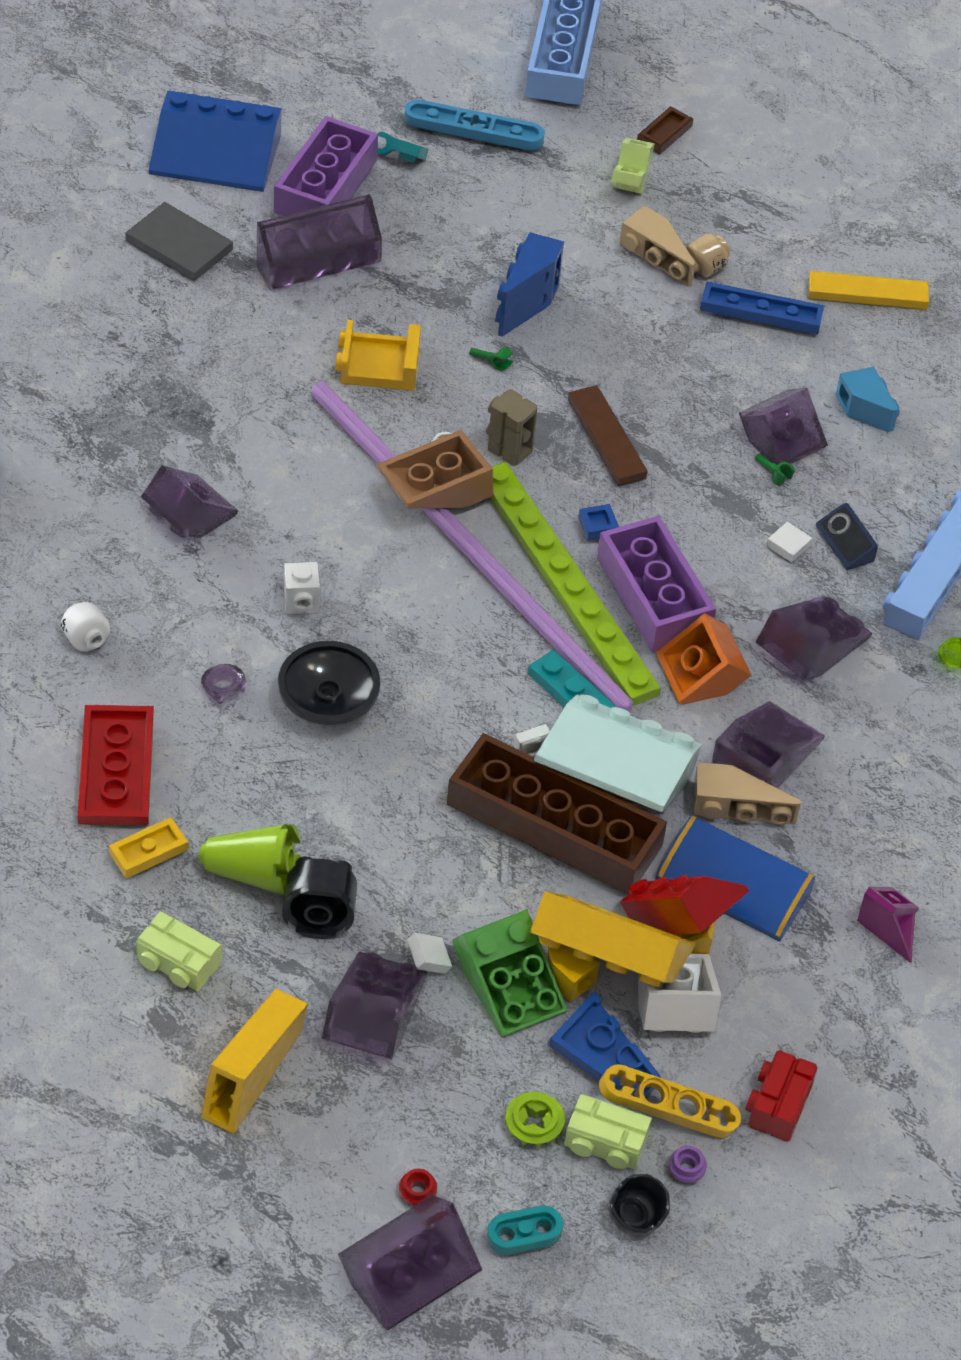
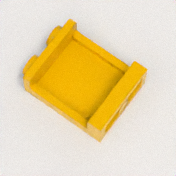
[335,319,421,391]

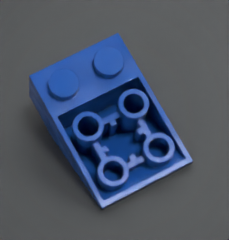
[495,232,564,337]

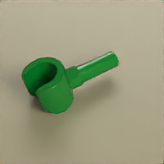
[469,347,513,371]
[755,454,795,485]

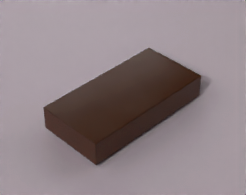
[637,106,694,155]

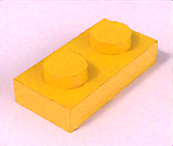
[109,817,189,879]

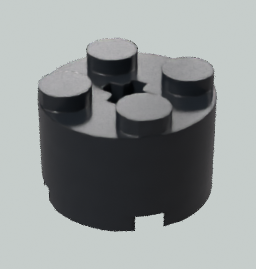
[282,856,357,939]

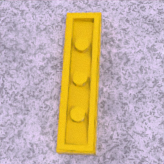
[808,271,929,310]

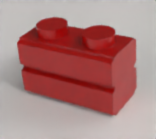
[745,1050,818,1142]

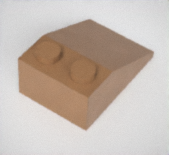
[377,430,493,509]

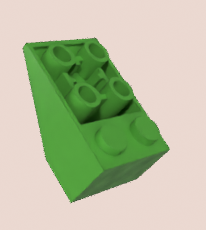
[452,909,568,1037]

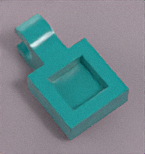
[377,132,429,163]

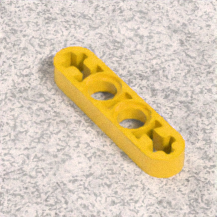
[599,1064,741,1138]

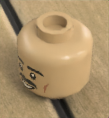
[686,233,730,278]

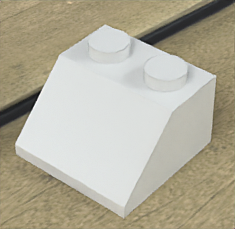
[638,954,722,1033]

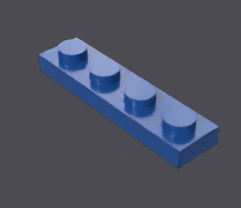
[700,282,825,334]

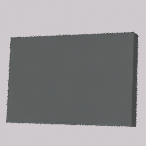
[125,202,233,281]

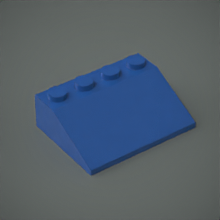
[149,91,282,192]

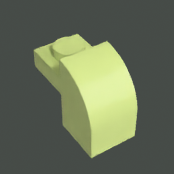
[611,138,654,194]

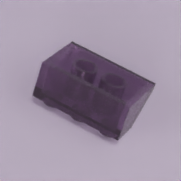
[338,1195,483,1330]

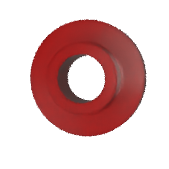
[399,1168,437,1206]

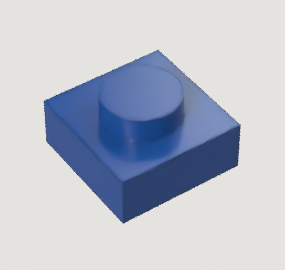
[578,504,619,541]

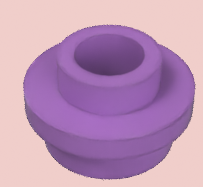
[669,1146,707,1183]

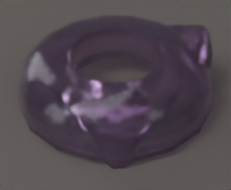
[201,664,246,704]

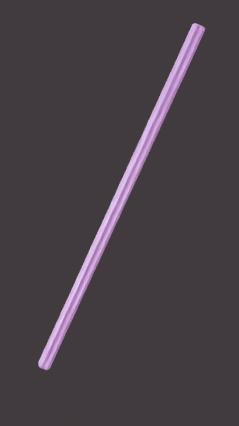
[312,381,633,712]

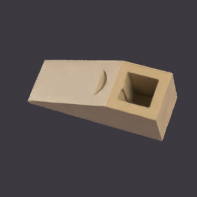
[620,205,696,287]
[693,762,801,825]

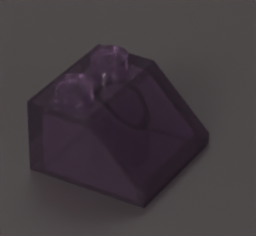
[739,388,828,465]
[141,465,239,538]

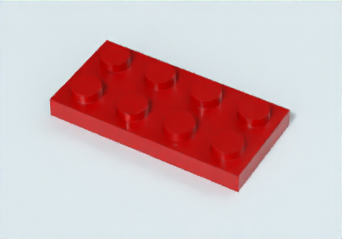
[77,705,154,825]

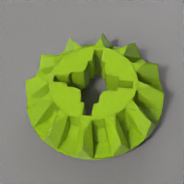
[505,1092,565,1148]

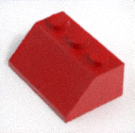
[619,875,749,935]

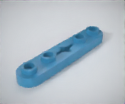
[404,100,545,151]

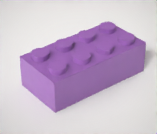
[274,116,378,231]
[597,516,716,652]

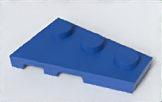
[549,991,661,1098]

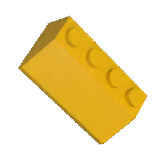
[530,891,695,987]

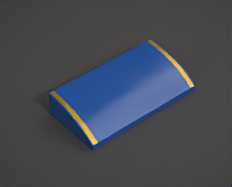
[655,815,816,942]

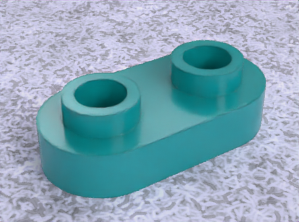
[487,1205,563,1255]

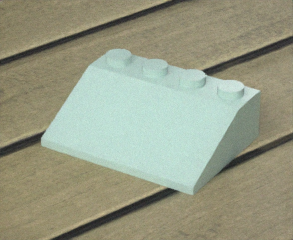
[534,695,702,812]

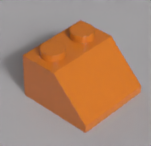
[656,613,751,705]

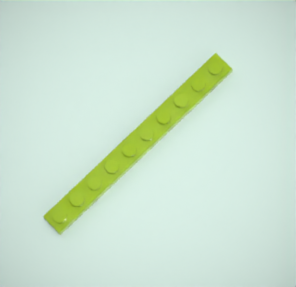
[490,462,661,706]

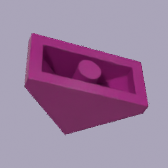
[857,887,919,963]

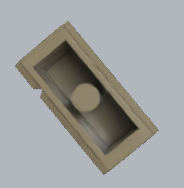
[486,389,538,466]

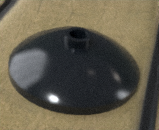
[278,641,380,725]

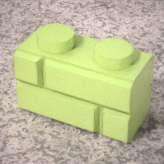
[137,911,222,991]
[564,1094,652,1170]

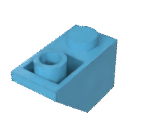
[835,366,900,432]

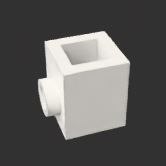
[284,562,320,614]

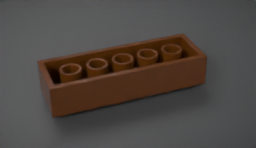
[447,733,667,894]

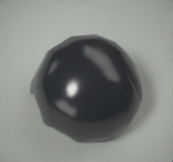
[608,1174,670,1236]

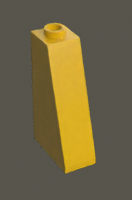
[201,988,308,1134]

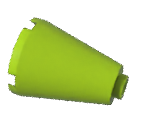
[199,824,301,895]

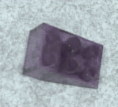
[756,596,873,681]
[711,701,825,788]
[322,952,427,1060]

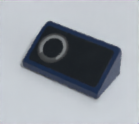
[816,503,878,570]

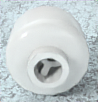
[61,602,110,652]

